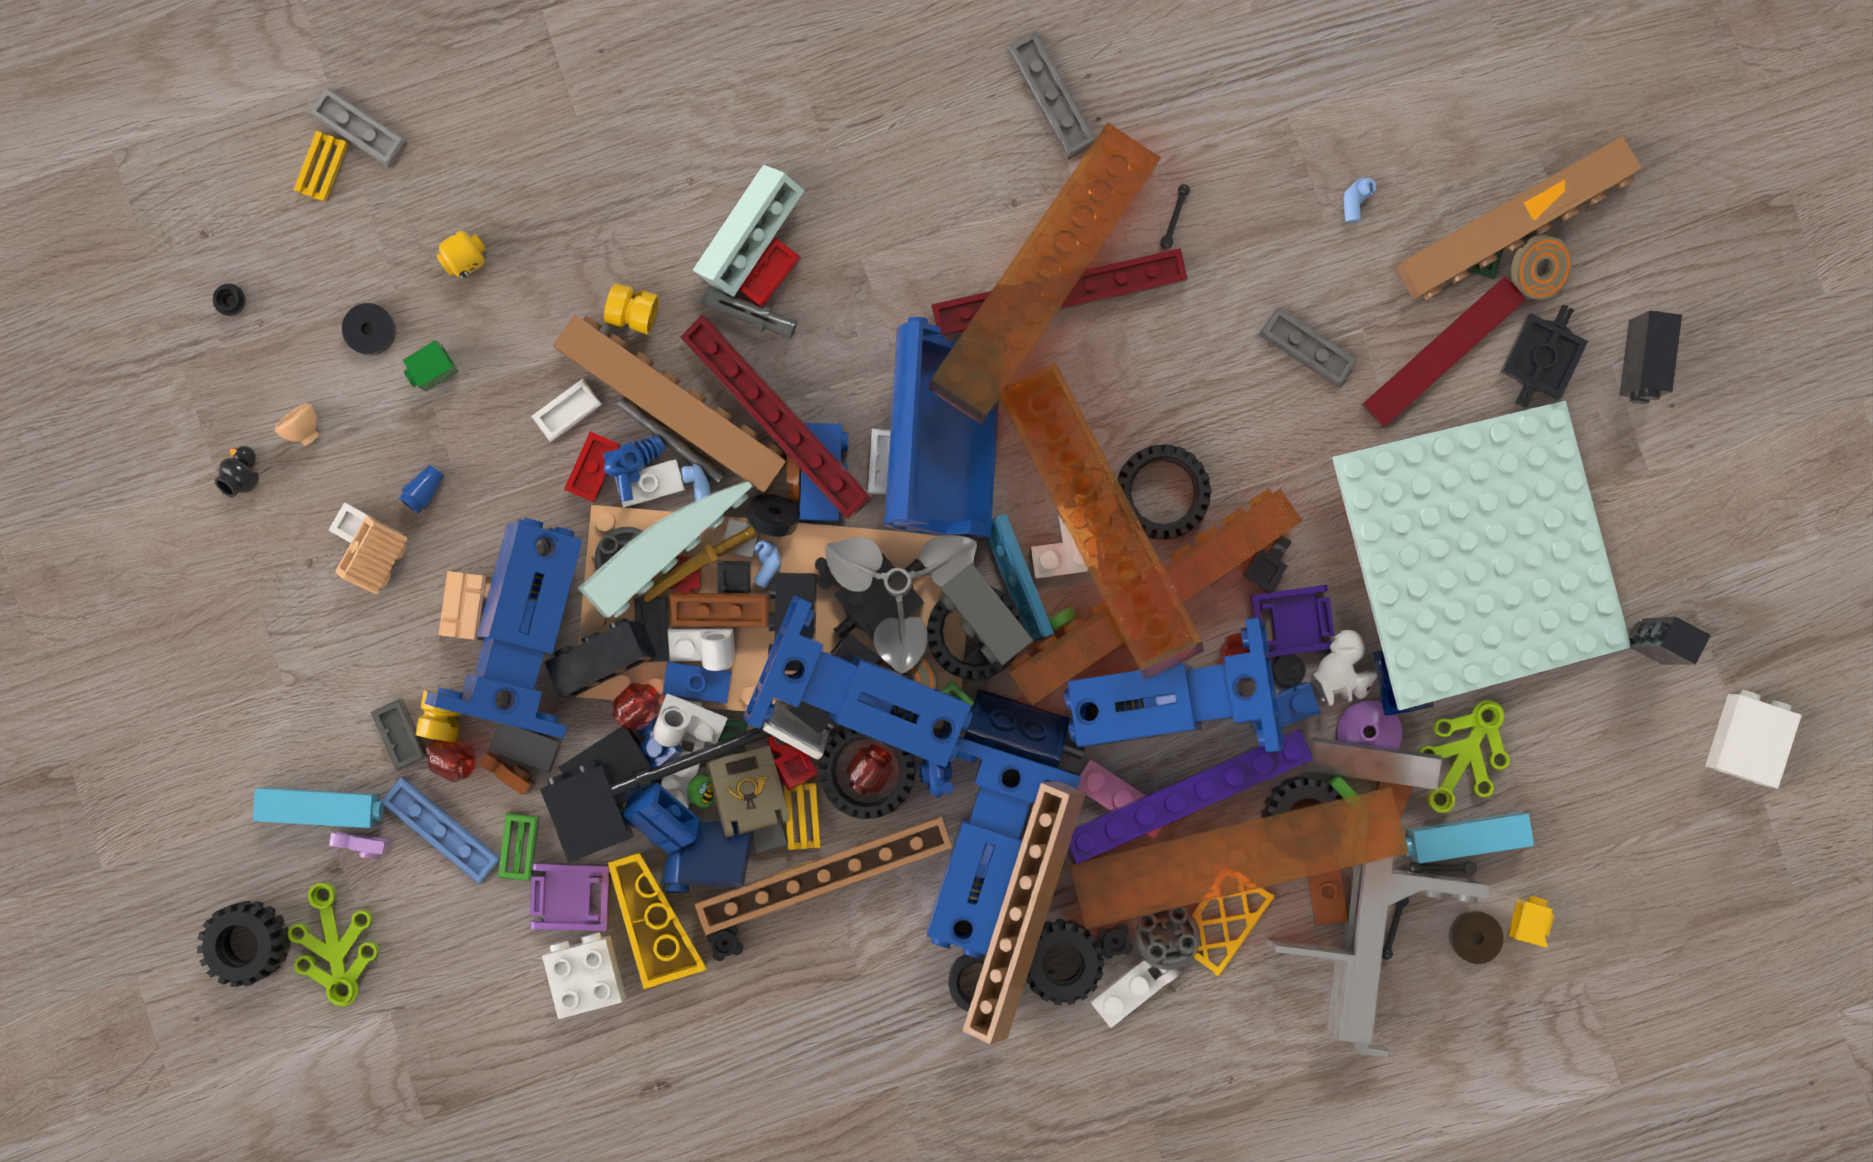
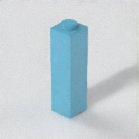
[253,787,384,828]
[1404,812,1534,864]

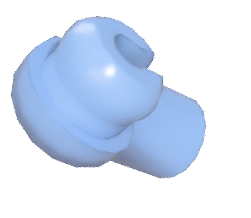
[753,540,782,589]

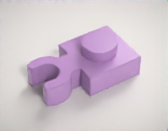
[329,831,392,859]

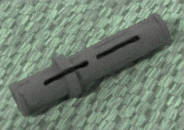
[701,286,798,340]

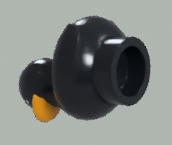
[215,446,259,498]

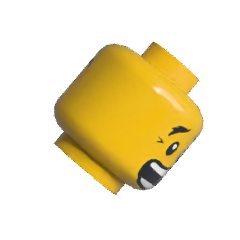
[436,230,487,278]

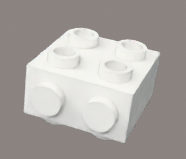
[542,932,626,1019]

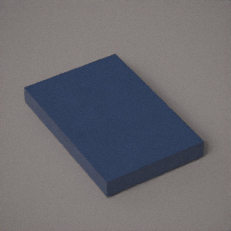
[964,689,1070,768]

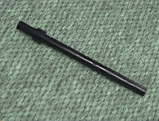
[609,725,772,797]

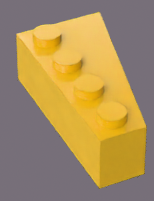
[608,851,707,989]

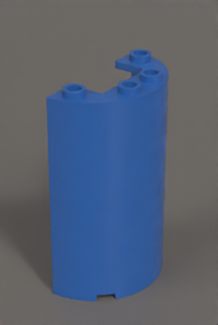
[884,317,1002,538]

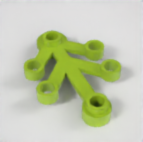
[1417,700,1510,813]
[288,882,380,1007]

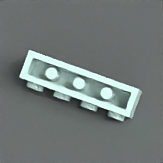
[693,164,805,297]

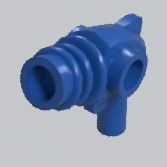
[603,435,665,502]
[919,732,954,798]

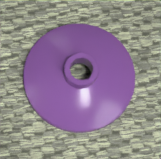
[1337,700,1402,749]

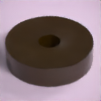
[1449,911,1504,964]

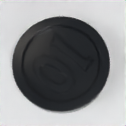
[1273,654,1306,686]

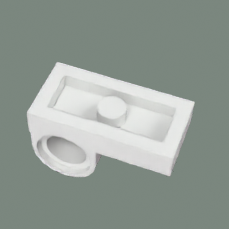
[668,627,736,671]
[653,693,727,747]

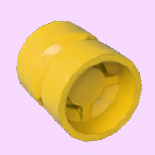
[604,283,659,335]
[415,690,462,742]

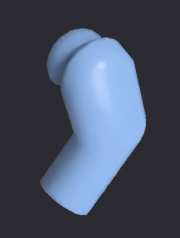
[1343,178,1376,223]
[682,464,710,501]

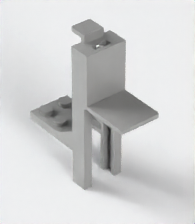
[1266,813,1490,1058]

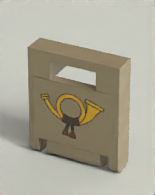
[706,746,790,838]

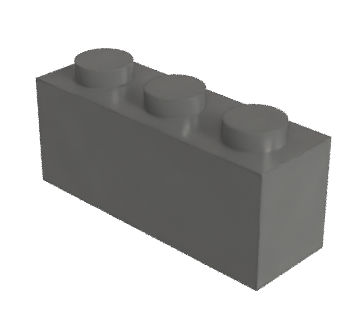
[939,563,1033,666]

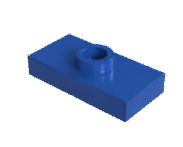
[662,662,732,704]

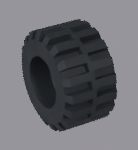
[1261,777,1349,860]
[197,901,290,987]
[1026,919,1104,1005]

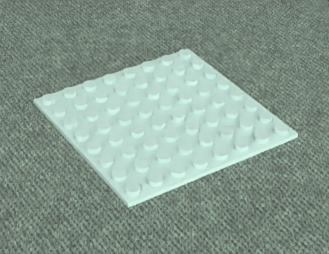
[1332,400,1631,710]

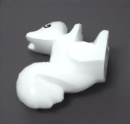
[1311,630,1378,706]

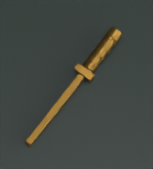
[644,526,758,602]

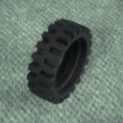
[1115,444,1211,540]
[927,586,1023,680]
[819,728,915,819]

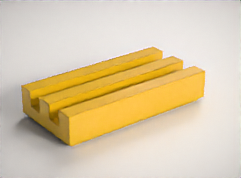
[293,130,349,203]
[784,783,821,850]

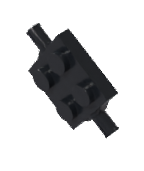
[1500,305,1588,408]
[833,553,925,642]

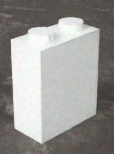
[1705,690,1801,789]

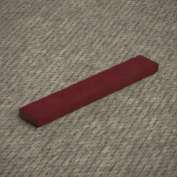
[1362,276,1526,428]

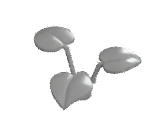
[825,535,977,674]

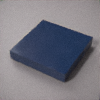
[678,821,754,887]

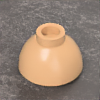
[275,403,319,446]

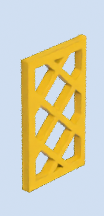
[1191,863,1275,976]

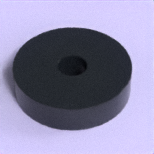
[342,303,396,356]
[747,494,800,537]

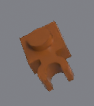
[479,752,536,795]

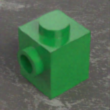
[403,340,459,392]

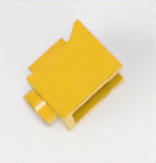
[1507,895,1555,948]

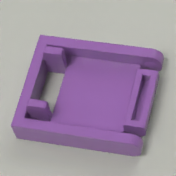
[530,863,611,931]

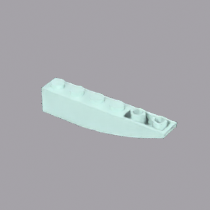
[578,482,752,618]

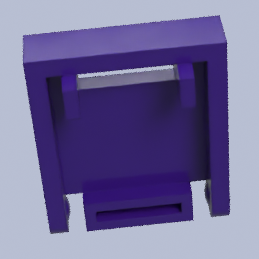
[1249,585,1335,657]

